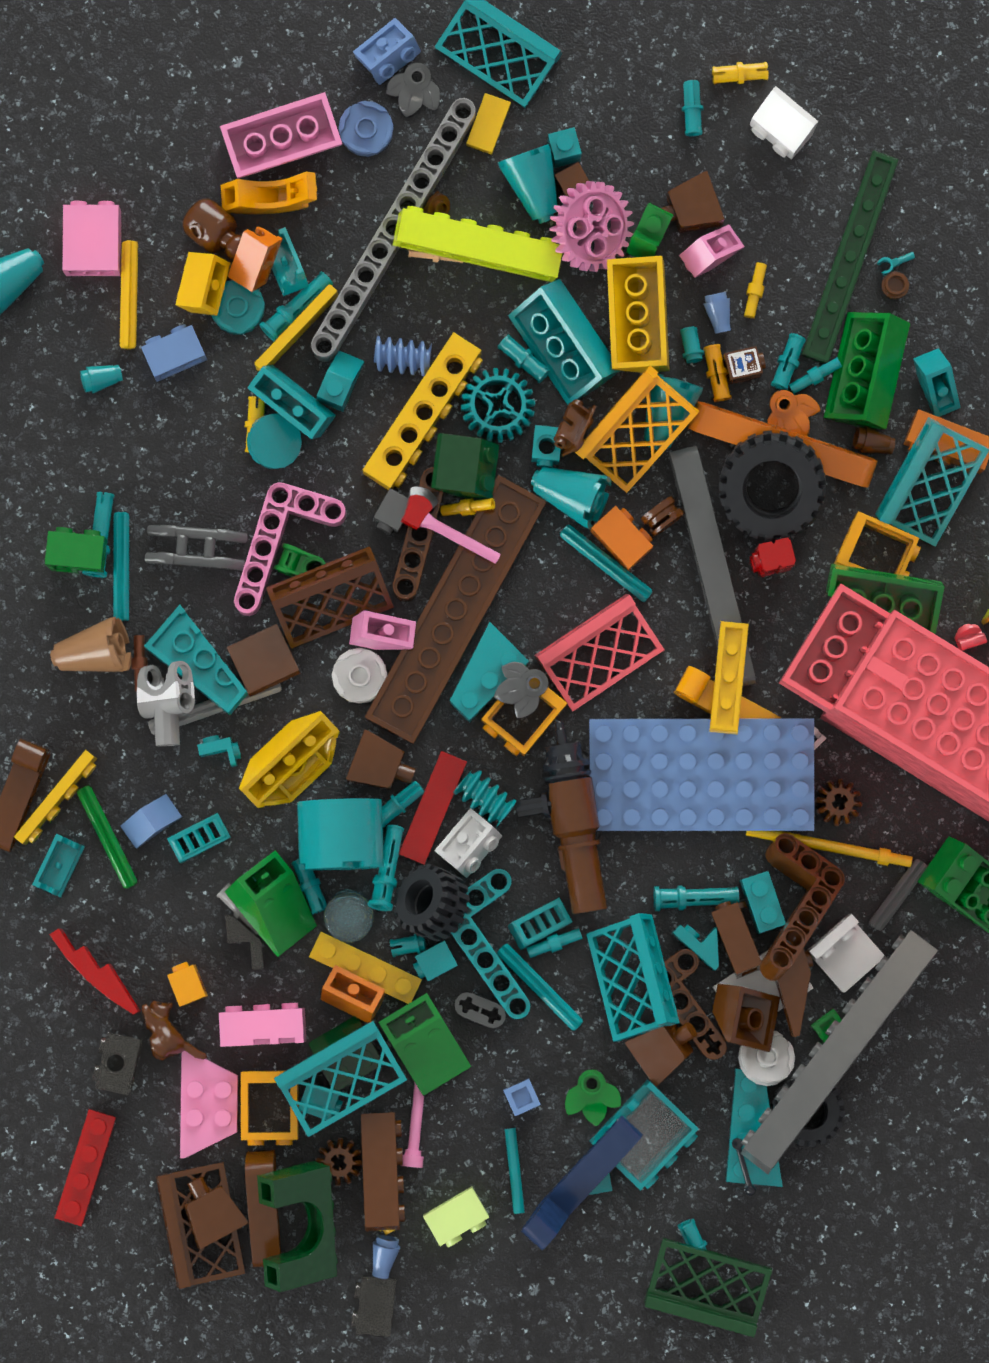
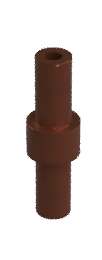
[131,635,148,692]

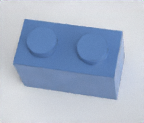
[141,324,207,382]

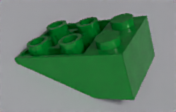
[917,836,989,933]
[225,850,317,957]
[379,993,471,1096]

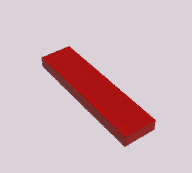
[399,751,467,865]

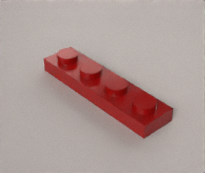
[55,1109,117,1226]

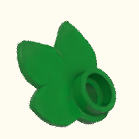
[565,1069,621,1126]

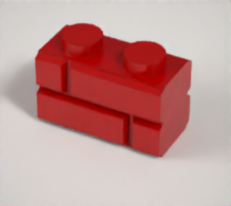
[749,537,796,578]

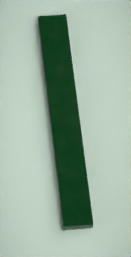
[801,150,899,364]

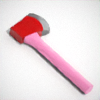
[401,487,501,564]

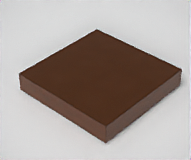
[226,624,301,697]

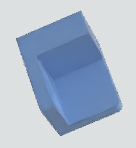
[503,1079,541,1116]

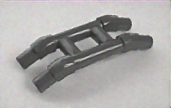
[145,525,247,571]

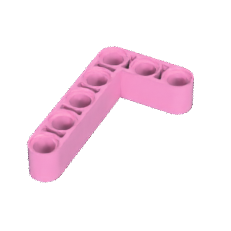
[234,482,346,616]

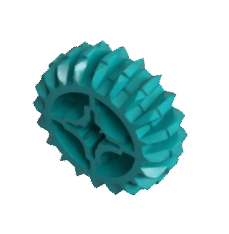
[461,368,535,443]

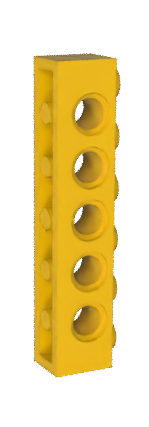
[363,332,483,490]

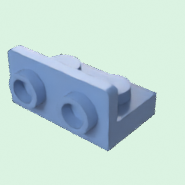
[353,18,421,85]

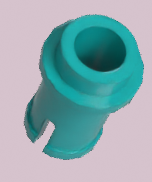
[680,326,704,363]
[390,934,426,957]
[677,1219,707,1254]

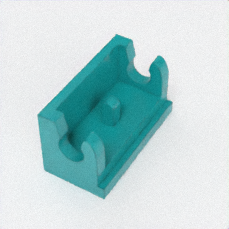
[272,227,309,296]
[32,834,85,897]

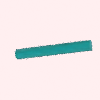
[505,1128,525,1214]

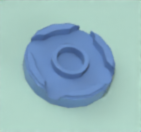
[339,101,394,157]

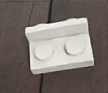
[434,808,502,878]

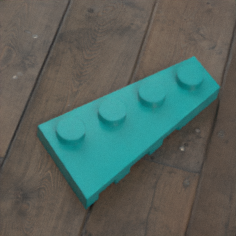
[144,605,248,715]
[726,1069,783,1187]

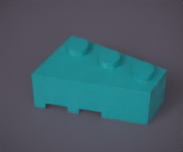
[450,622,529,723]

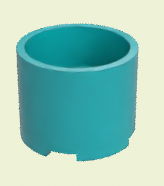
[297,798,384,871]

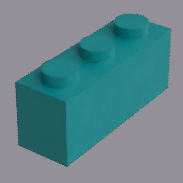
[247,365,336,439]

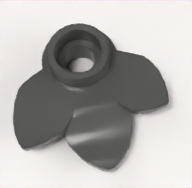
[386,63,440,117]
[494,662,548,718]

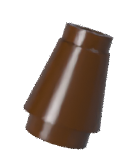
[852,426,895,454]

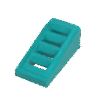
[167,813,231,864]
[508,898,572,950]

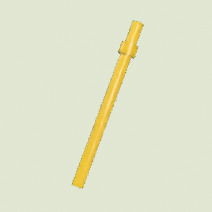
[746,831,912,867]

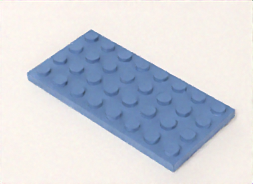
[589,718,814,831]

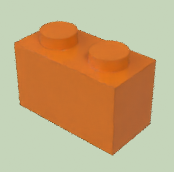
[590,506,653,571]
[321,965,385,1023]

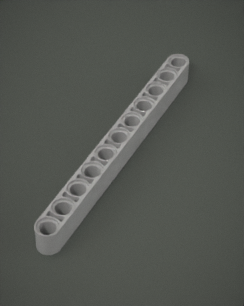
[311,98,475,362]

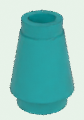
[80,365,123,393]

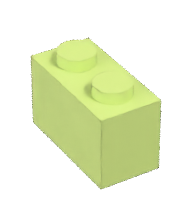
[423,1186,489,1247]

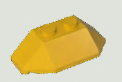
[239,711,339,808]

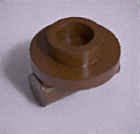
[423,191,450,215]

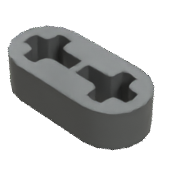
[455,992,506,1028]

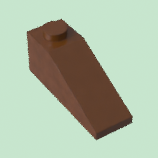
[773,948,813,1037]

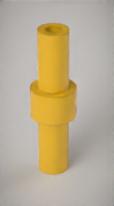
[744,262,767,318]
[440,498,495,516]

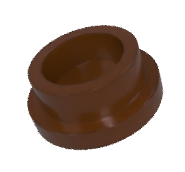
[881,272,909,299]

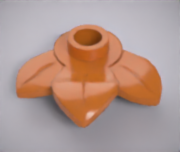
[767,390,820,436]

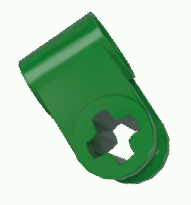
[273,543,326,577]

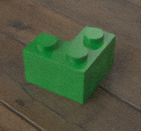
[45,527,107,573]

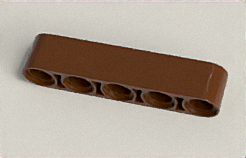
[393,467,444,602]

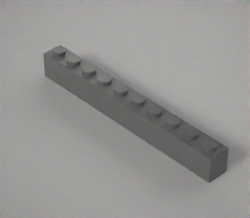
[741,930,938,1174]

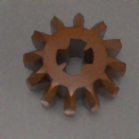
[814,779,863,826]
[315,1137,363,1186]

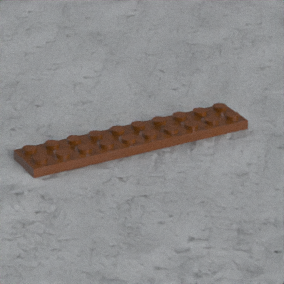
[365,475,547,745]

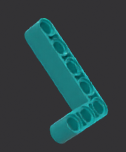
[451,869,530,1019]

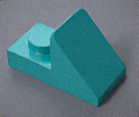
[672,924,719,971]

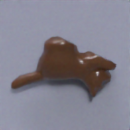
[141,1001,207,1060]

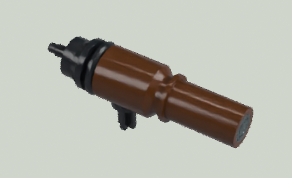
[515,721,607,914]

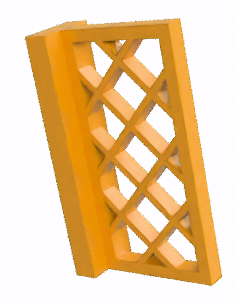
[575,366,699,493]

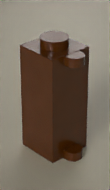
[711,901,762,979]

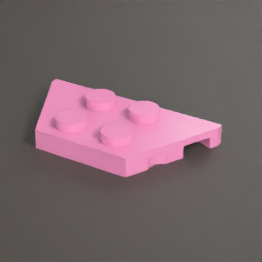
[180,1051,238,1158]

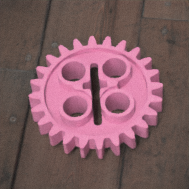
[549,181,634,272]

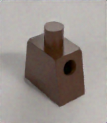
[661,171,725,233]
[346,730,416,790]
[625,1022,697,1087]
[184,1176,248,1249]

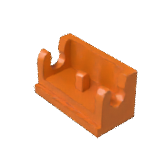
[228,227,282,292]

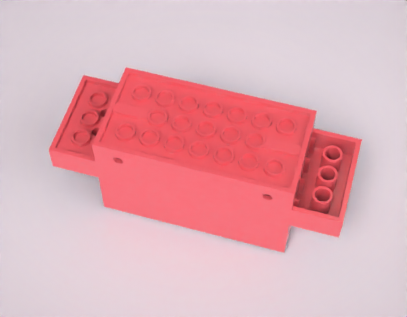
[779,584,989,821]

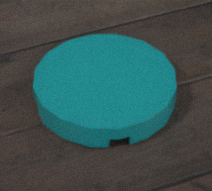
[212,280,265,335]
[247,413,302,469]

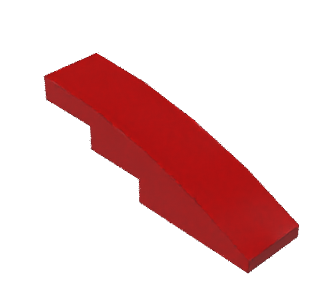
[49,928,140,1014]

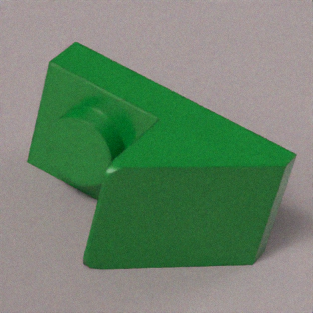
[626,203,674,257]

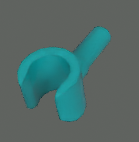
[877,252,915,275]

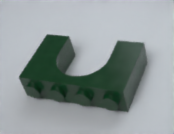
[257,1161,338,1292]

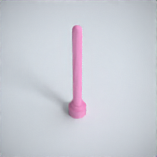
[400,1082,424,1168]

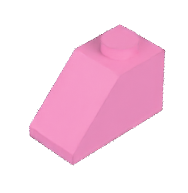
[679,225,745,277]
[349,610,416,650]

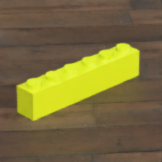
[393,206,562,282]

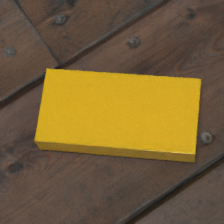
[466,93,511,155]

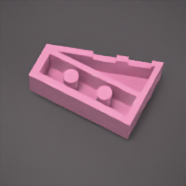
[219,1003,306,1047]

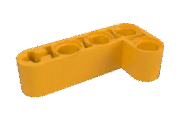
[674,666,781,718]

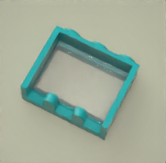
[589,1080,699,1191]

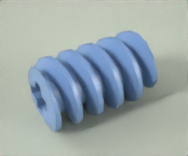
[374,336,432,377]

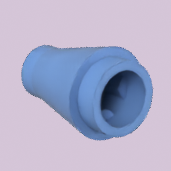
[703,292,731,334]
[372,1234,400,1279]

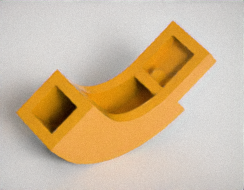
[221,172,317,214]

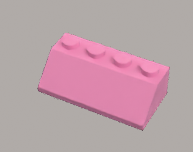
[220,92,342,179]

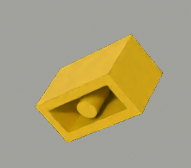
[175,252,230,316]

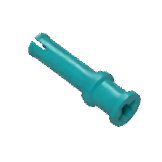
[259,271,333,342]
[82,492,115,578]
[368,825,404,911]
[653,885,739,912]

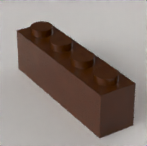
[361,1112,405,1231]

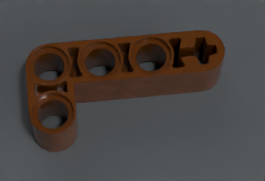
[0,739,51,852]
[664,949,727,1060]
[245,1150,282,1267]

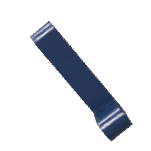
[521,1115,643,1250]

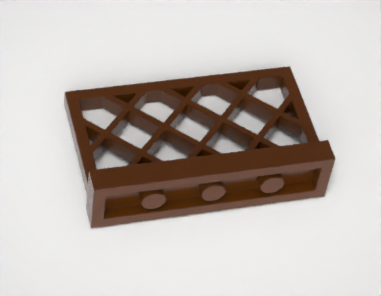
[266,546,394,649]
[156,1162,245,1289]

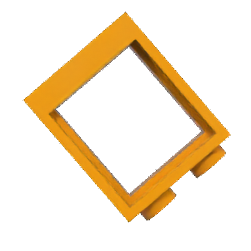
[834,511,921,576]
[481,678,567,756]
[241,1071,299,1146]

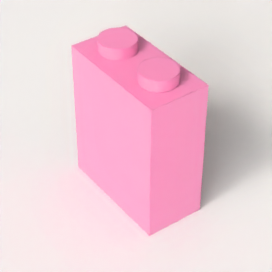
[63,201,121,276]

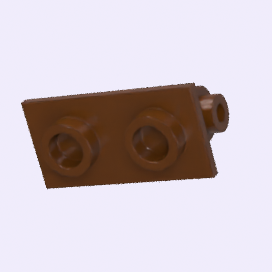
[554,399,596,457]

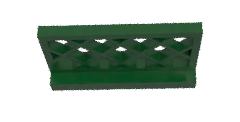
[644,1238,772,1337]

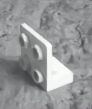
[808,914,884,992]

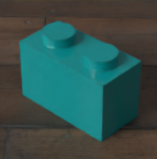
[739,871,786,933]

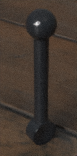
[732,1138,756,1196]

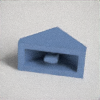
[120,794,182,849]

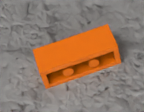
[903,409,989,474]

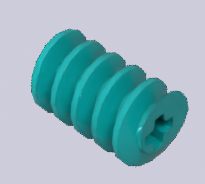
[453,770,516,828]

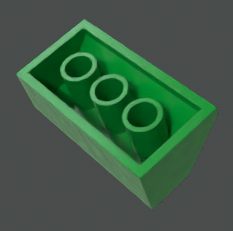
[824,312,910,429]

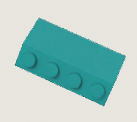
[508,279,620,405]

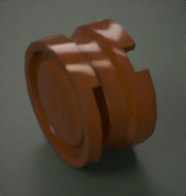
[641,496,685,537]

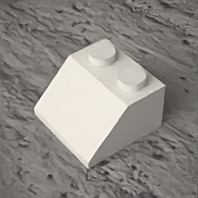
[750,86,818,160]

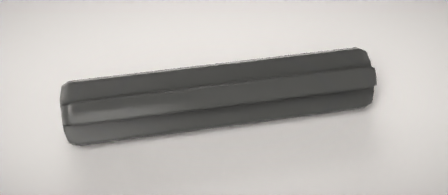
[869,859,928,931]

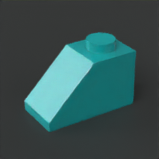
[913,348,961,417]
[317,351,364,412]

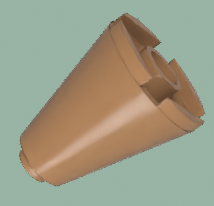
[50,617,132,672]

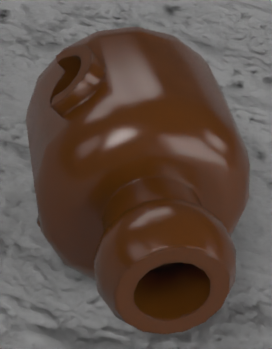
[183,198,242,260]

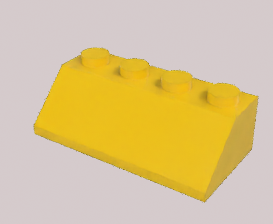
[607,256,669,373]

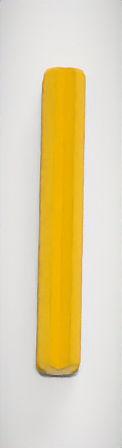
[120,240,138,349]

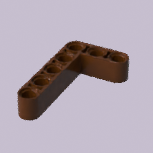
[760,833,845,981]

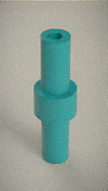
[789,357,842,394]
[527,928,583,958]

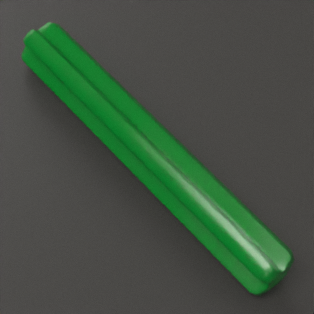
[77,786,137,889]

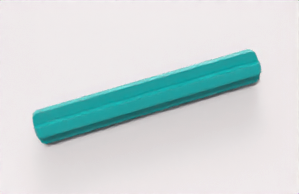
[113,512,129,622]
[560,525,652,602]
[497,944,583,1030]

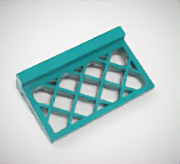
[435,0,562,108]
[875,417,989,547]
[587,913,680,1042]
[274,1020,407,1137]

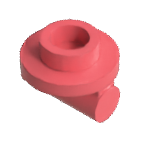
[954,624,987,651]

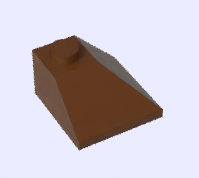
[712,984,780,1052]

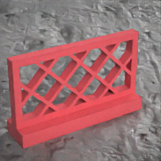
[534,594,664,712]

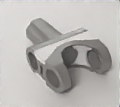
[137,661,195,746]

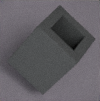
[374,488,408,535]

